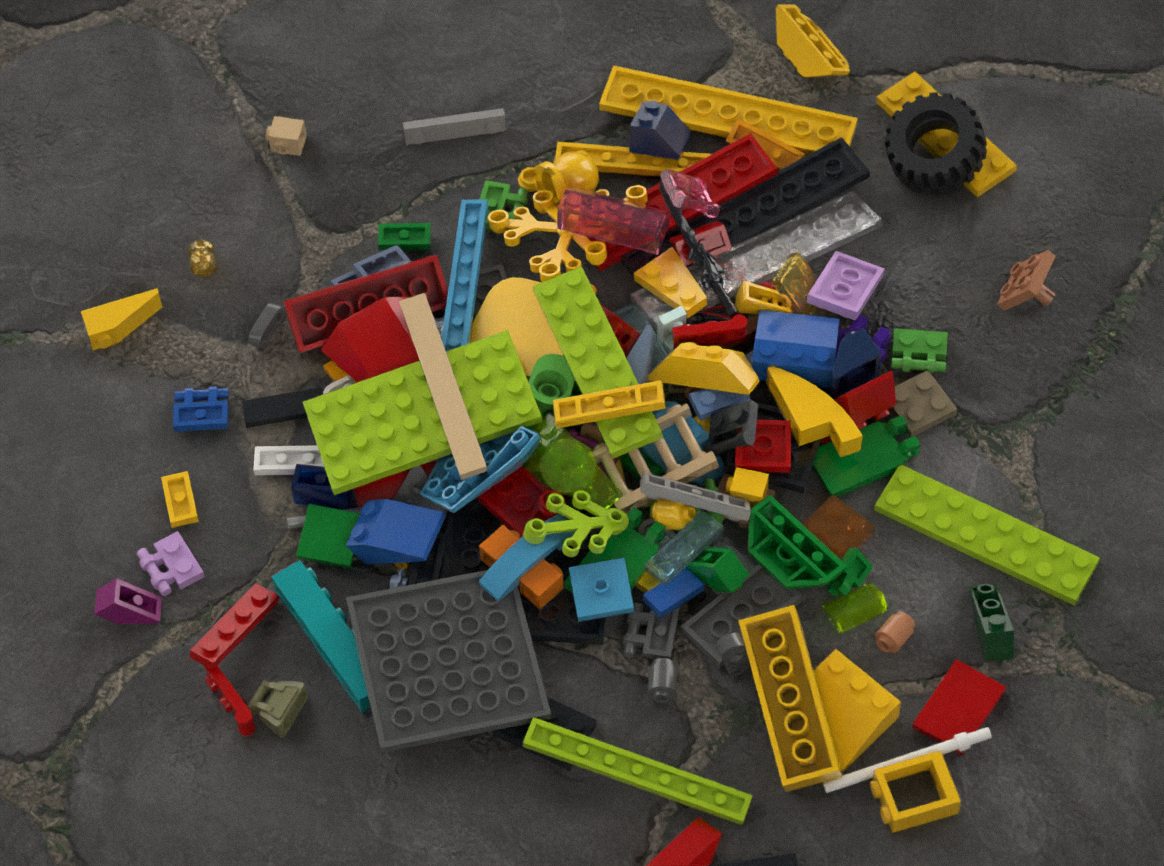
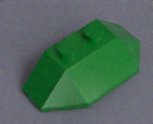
[748,495,847,589]

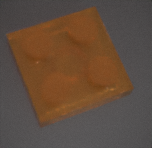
[803,495,875,560]

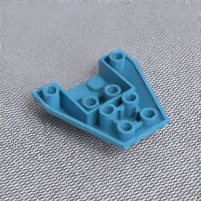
[420,426,540,513]

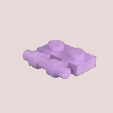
[137,531,205,596]

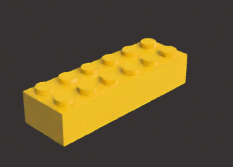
[738,605,843,792]

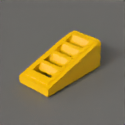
[735,281,792,315]

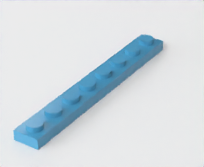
[441,200,489,351]

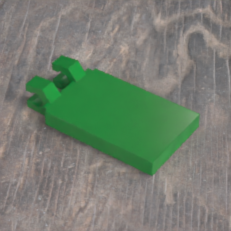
[812,415,921,500]
[564,507,666,593]

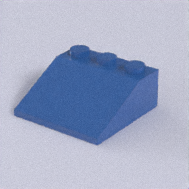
[752,310,839,388]

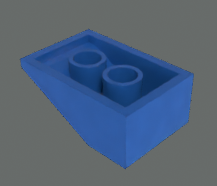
[346,499,446,565]

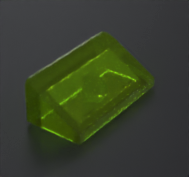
[823,582,888,633]

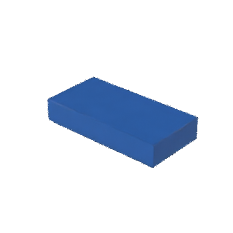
[643,567,704,618]

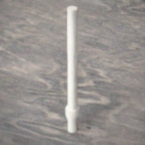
[823,727,992,793]

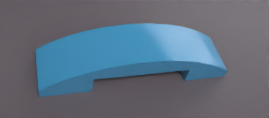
[479,514,576,602]

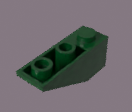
[969,584,1014,662]

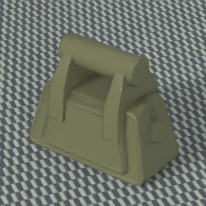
[247,680,308,738]

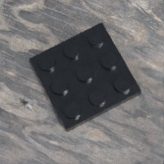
[724,402,822,493]

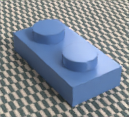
[689,389,750,421]

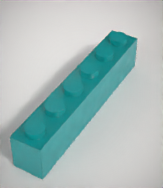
[272,560,370,713]

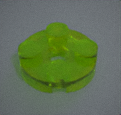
[541,438,597,495]

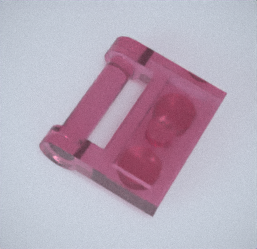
[660,168,720,218]

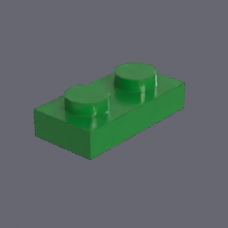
[378,223,431,251]

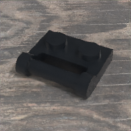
[703,400,758,458]

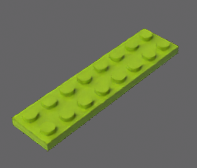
[533,266,663,459]
[874,465,1100,606]

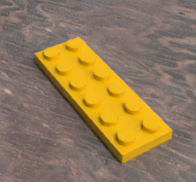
[876,72,1017,198]

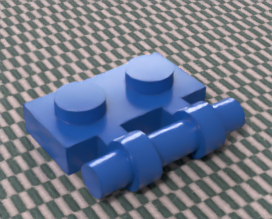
[173,386,229,432]

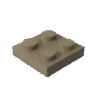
[889,371,957,438]

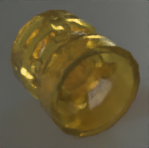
[188,240,216,276]

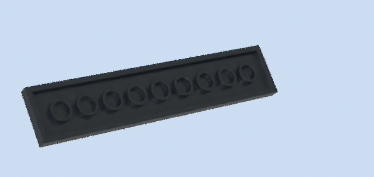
[621,137,870,297]

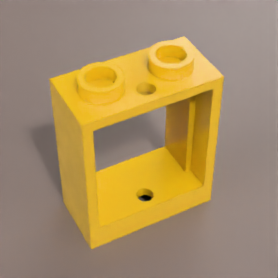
[870,751,961,833]

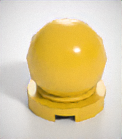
[533,151,599,211]

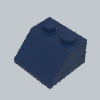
[629,101,691,160]
[830,328,882,400]

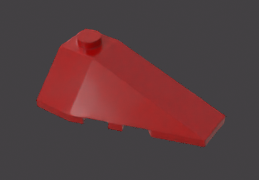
[646,817,722,866]

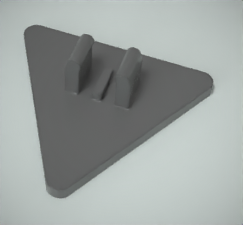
[393,465,447,514]

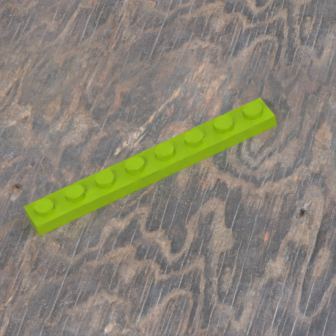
[523,717,753,825]

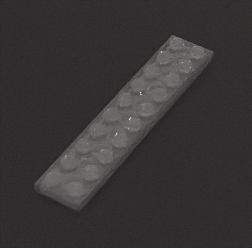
[630,191,882,332]

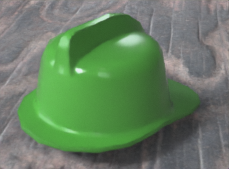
[529,354,575,413]

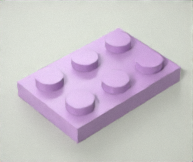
[806,251,884,321]

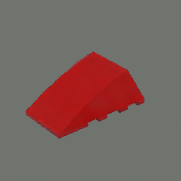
[321,297,420,383]

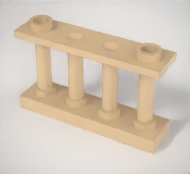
[589,404,719,514]

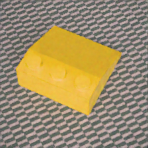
[814,649,901,773]

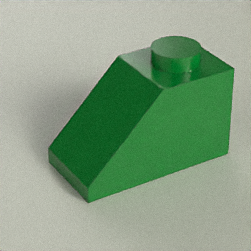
[683,546,750,593]

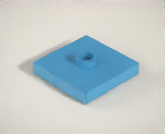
[569,558,634,622]

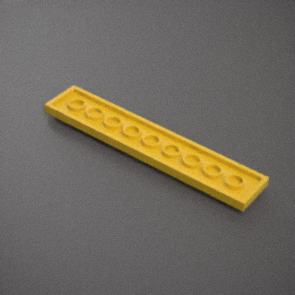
[599,65,858,155]

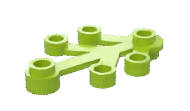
[523,490,629,557]

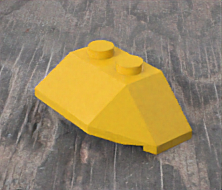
[776,4,850,78]
[648,342,759,395]

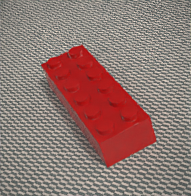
[282,255,448,353]

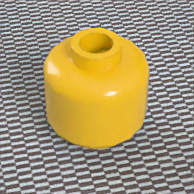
[652,498,696,530]

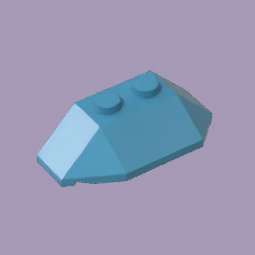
[640,401,726,487]

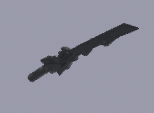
[659,175,739,318]

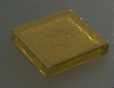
[772,251,818,316]

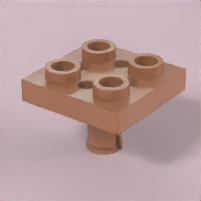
[997,250,1056,311]

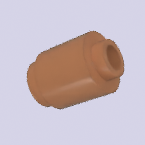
[875,611,915,653]

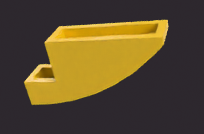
[766,366,863,458]

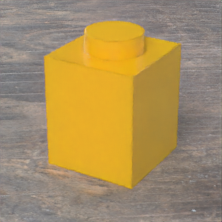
[725,467,769,509]

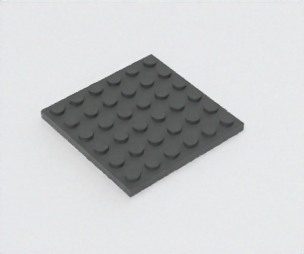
[346,570,551,753]

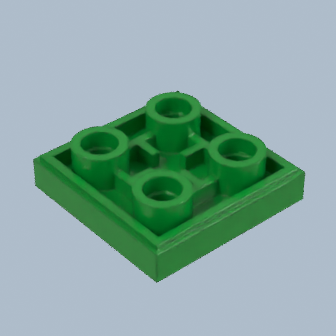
[296,504,361,569]

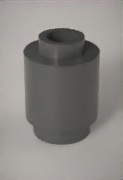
[648,658,677,703]

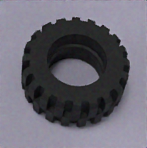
[884,92,987,196]

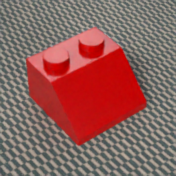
[834,371,896,429]

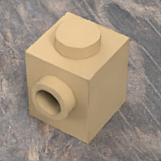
[266,116,307,156]

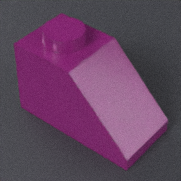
[94,578,162,624]

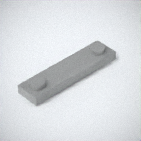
[403,108,506,145]
[640,473,751,521]

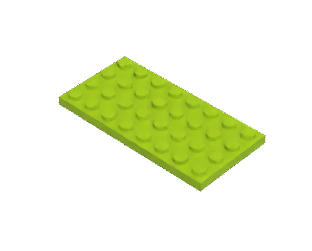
[303,330,543,495]

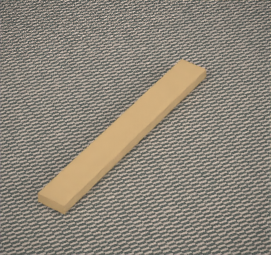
[399,293,488,480]

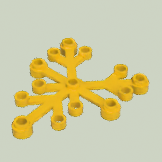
[488,185,648,282]

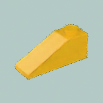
[81,288,162,350]

